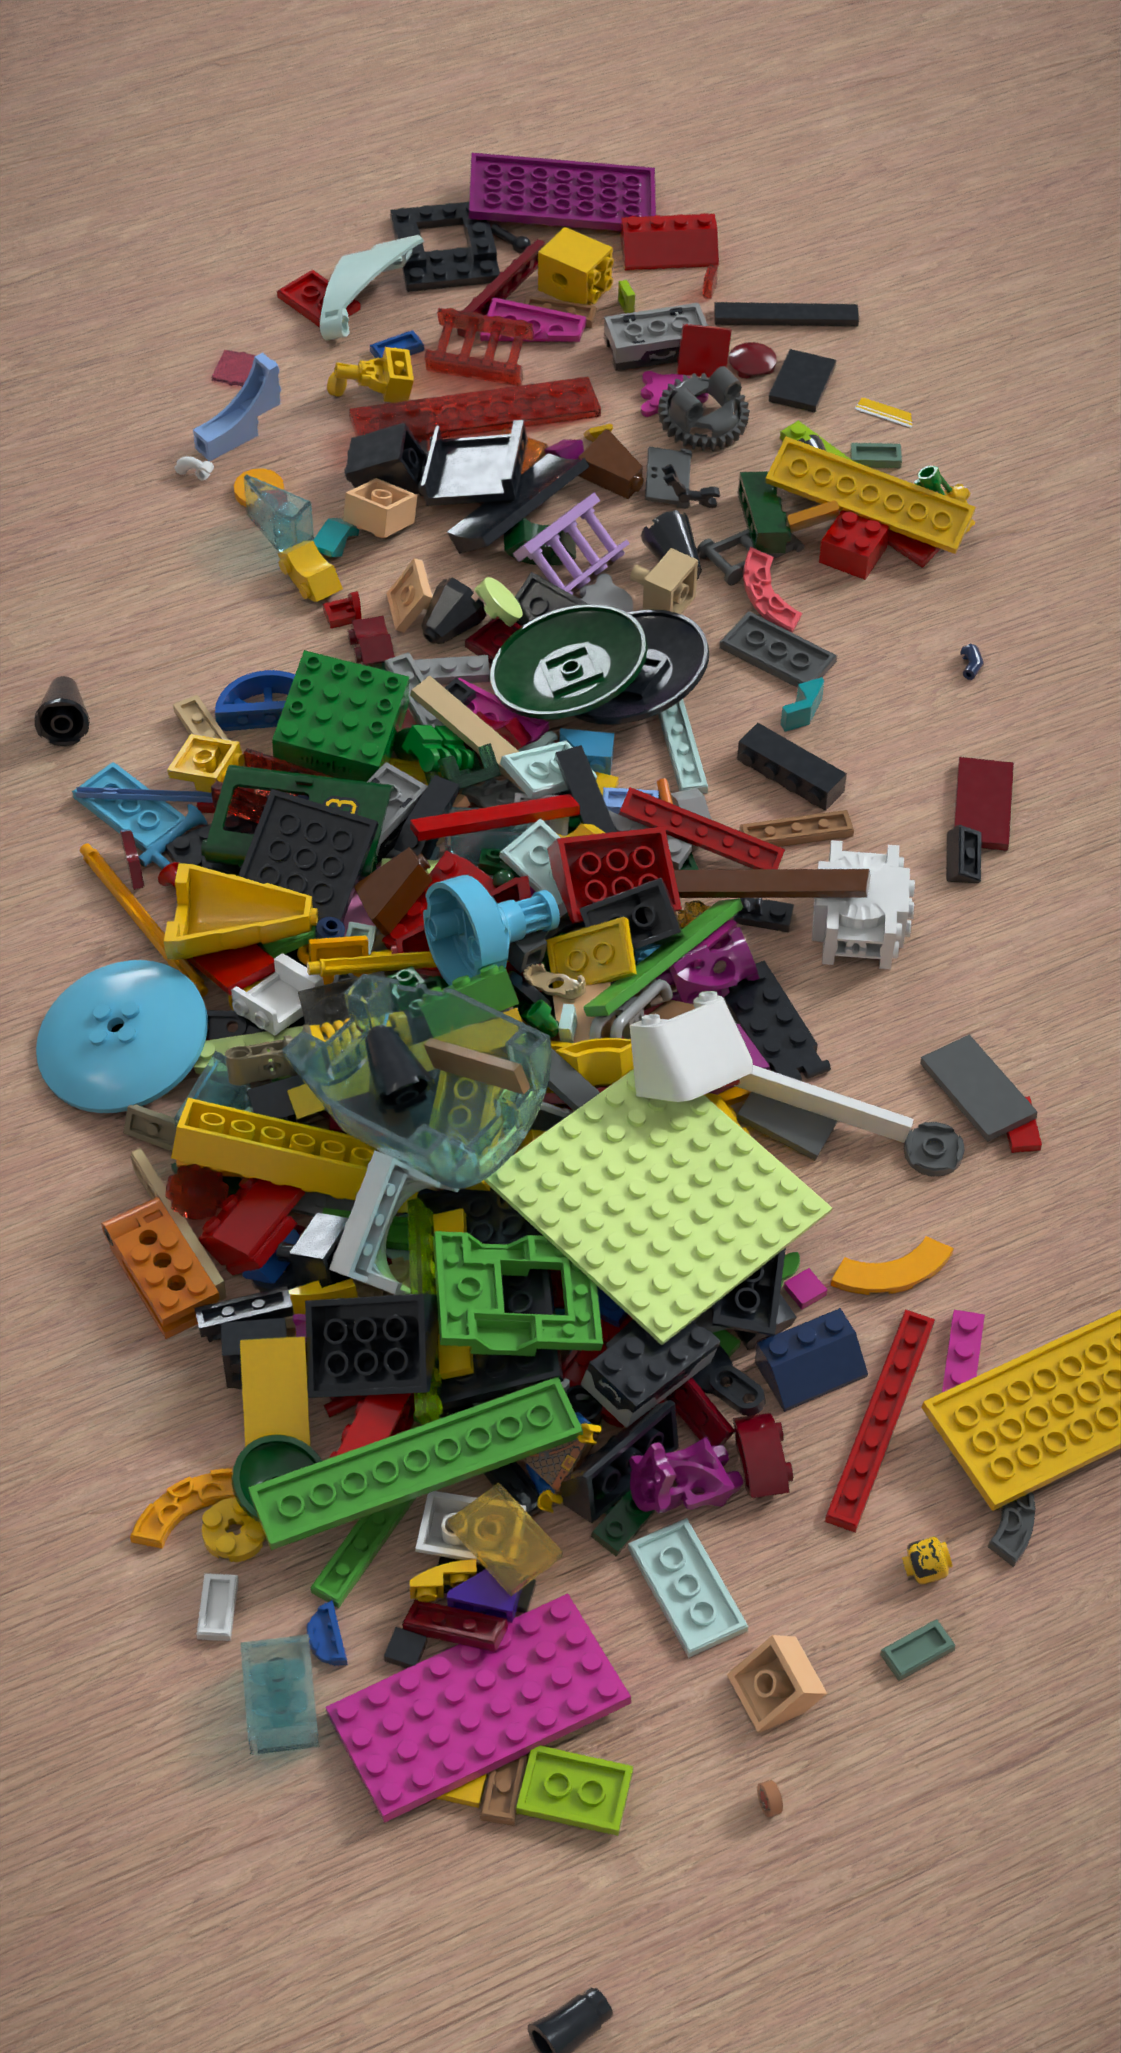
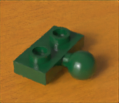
[478,848,520,888]
[591,1488,656,1557]

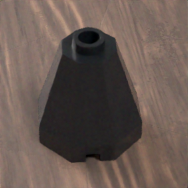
[421,577,487,644]

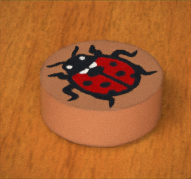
[757,1780,783,1818]

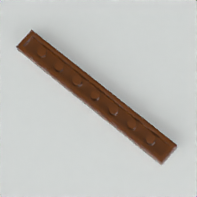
[674,869,871,898]

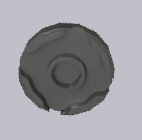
[904,1122,965,1177]

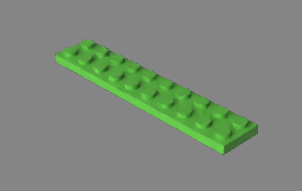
[248,1377,583,1550]

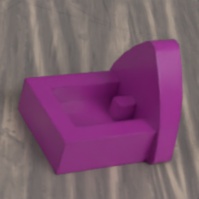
[544,439,584,459]

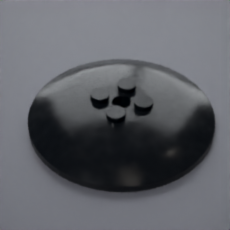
[568,610,710,725]

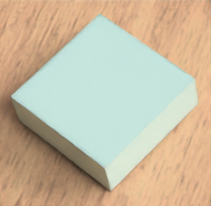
[558,1004,578,1043]

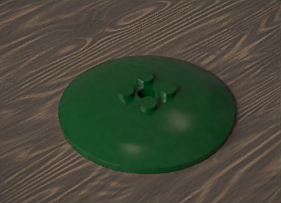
[490,604,647,719]

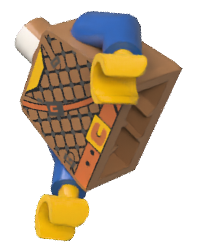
[523,1412,601,1514]

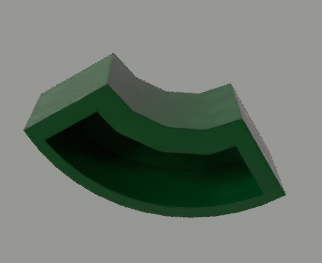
[504,518,576,566]

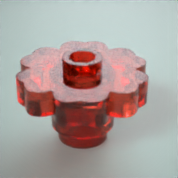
[165,1164,229,1220]

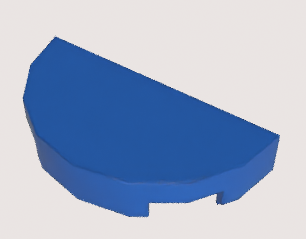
[307,1600,348,1666]

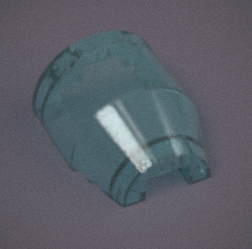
[282,974,552,1189]

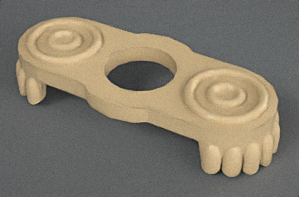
[523,964,586,999]

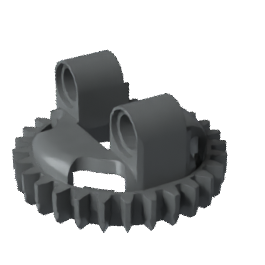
[658,366,750,452]

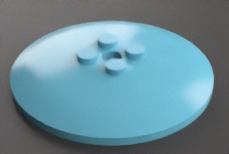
[36,960,208,1113]

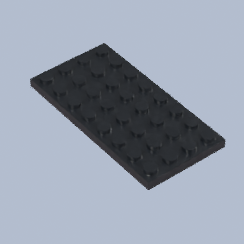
[418,1188,564,1411]

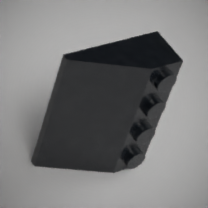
[305,1294,439,1398]

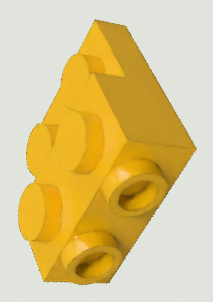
[167,734,245,794]

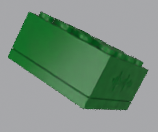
[272,650,409,782]

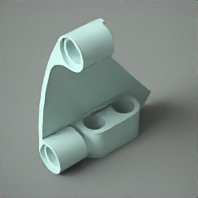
[320,235,424,341]

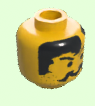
[902,1536,953,1585]

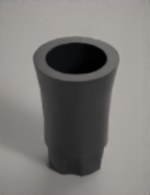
[527,1988,613,2053]

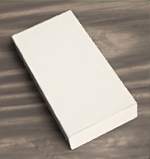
[196,1573,238,1641]

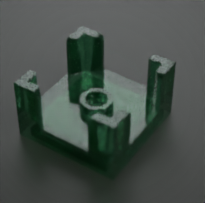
[423,743,501,789]

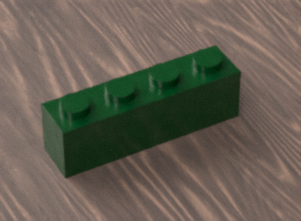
[737,471,791,554]

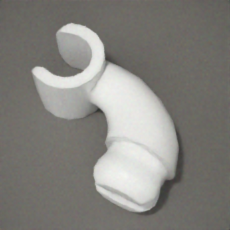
[175,456,214,481]

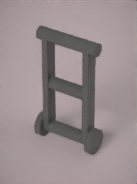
[697,529,805,586]

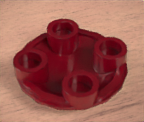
[728,342,777,379]

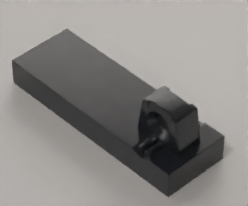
[194,1286,294,1342]

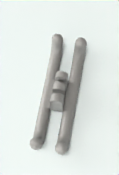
[589,979,673,1040]

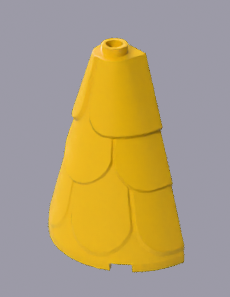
[164,863,318,960]

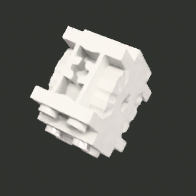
[812,840,915,970]

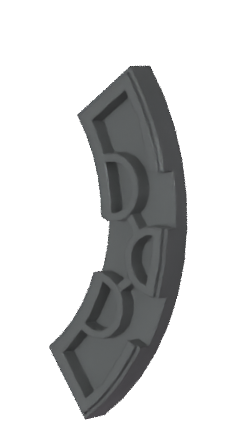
[988,1492,1036,1567]

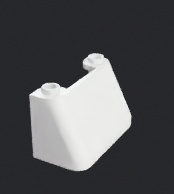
[630,991,753,1102]

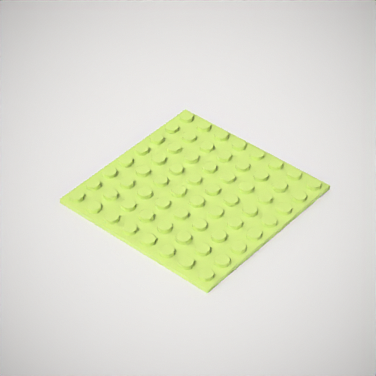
[483,1069,833,1345]

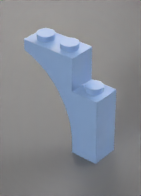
[193,353,281,461]

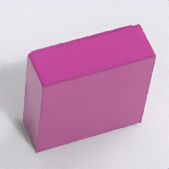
[783,1268,827,1310]

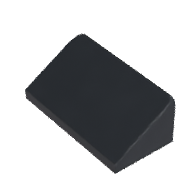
[946,825,981,883]

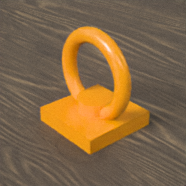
[297,935,368,989]

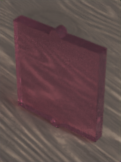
[211,350,257,386]

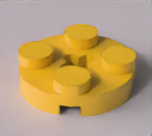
[201,1497,266,1562]

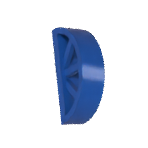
[215,670,295,731]

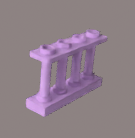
[513,492,630,595]

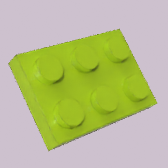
[516,1746,633,1836]

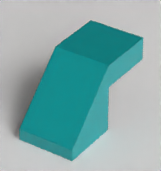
[313,518,360,557]
[781,677,824,732]

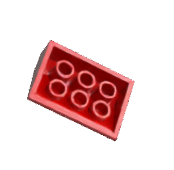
[547,826,682,924]

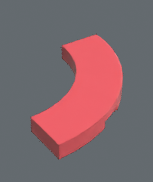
[743,547,802,633]

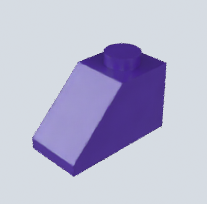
[447,1567,522,1622]

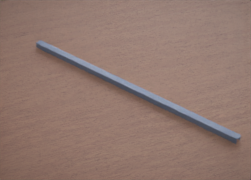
[75,787,309,805]

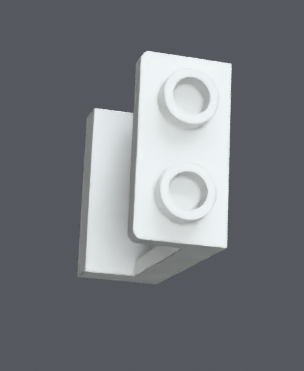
[231,953,325,1036]

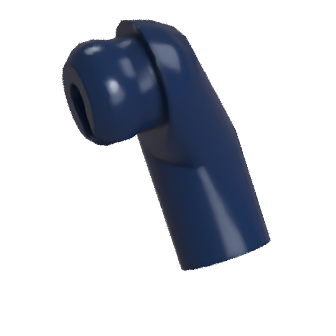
[960,644,984,680]

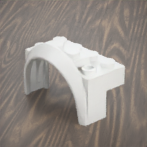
[329,1151,459,1295]

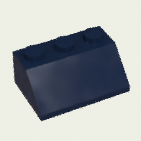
[755,1308,868,1412]

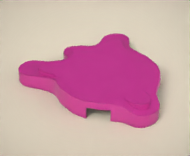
[641,371,709,417]

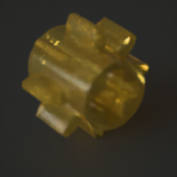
[678,900,711,929]

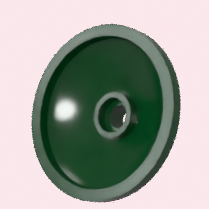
[231,1435,322,1523]

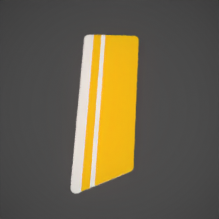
[855,397,912,427]

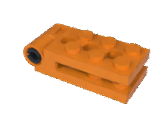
[101,1197,220,1339]

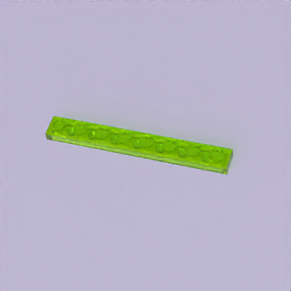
[407,1198,442,1425]

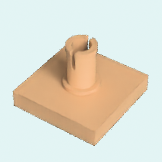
[386,558,433,633]

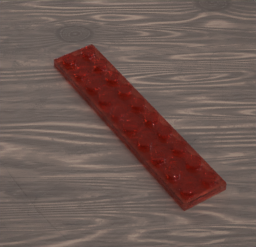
[349,377,602,442]

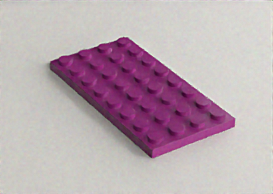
[469,153,656,232]

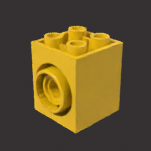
[538,227,614,306]

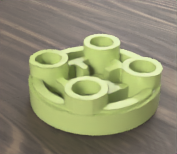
[475,577,523,627]

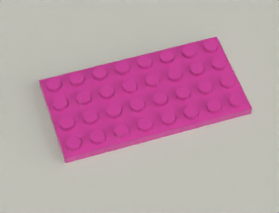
[326,1593,631,1823]

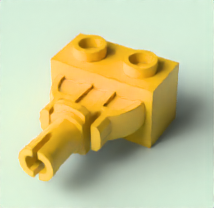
[334,347,414,404]

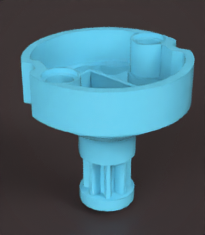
[423,875,560,986]

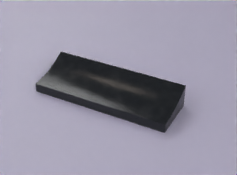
[447,453,590,554]

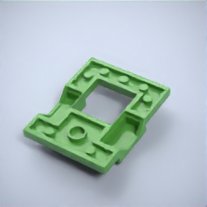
[433,1231,603,1356]

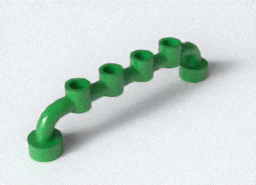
[513,999,559,1038]

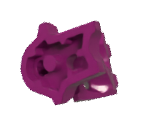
[655,927,759,1004]
[629,1438,744,1513]

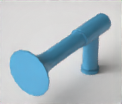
[138,804,208,869]

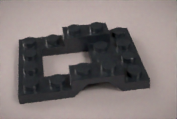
[390,201,500,292]

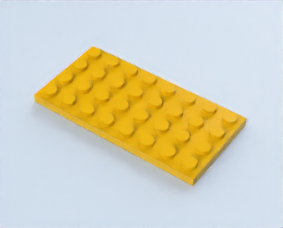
[921,1309,1121,1511]

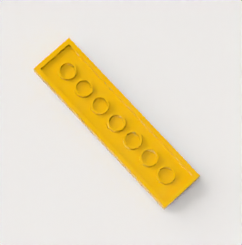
[765,436,976,554]

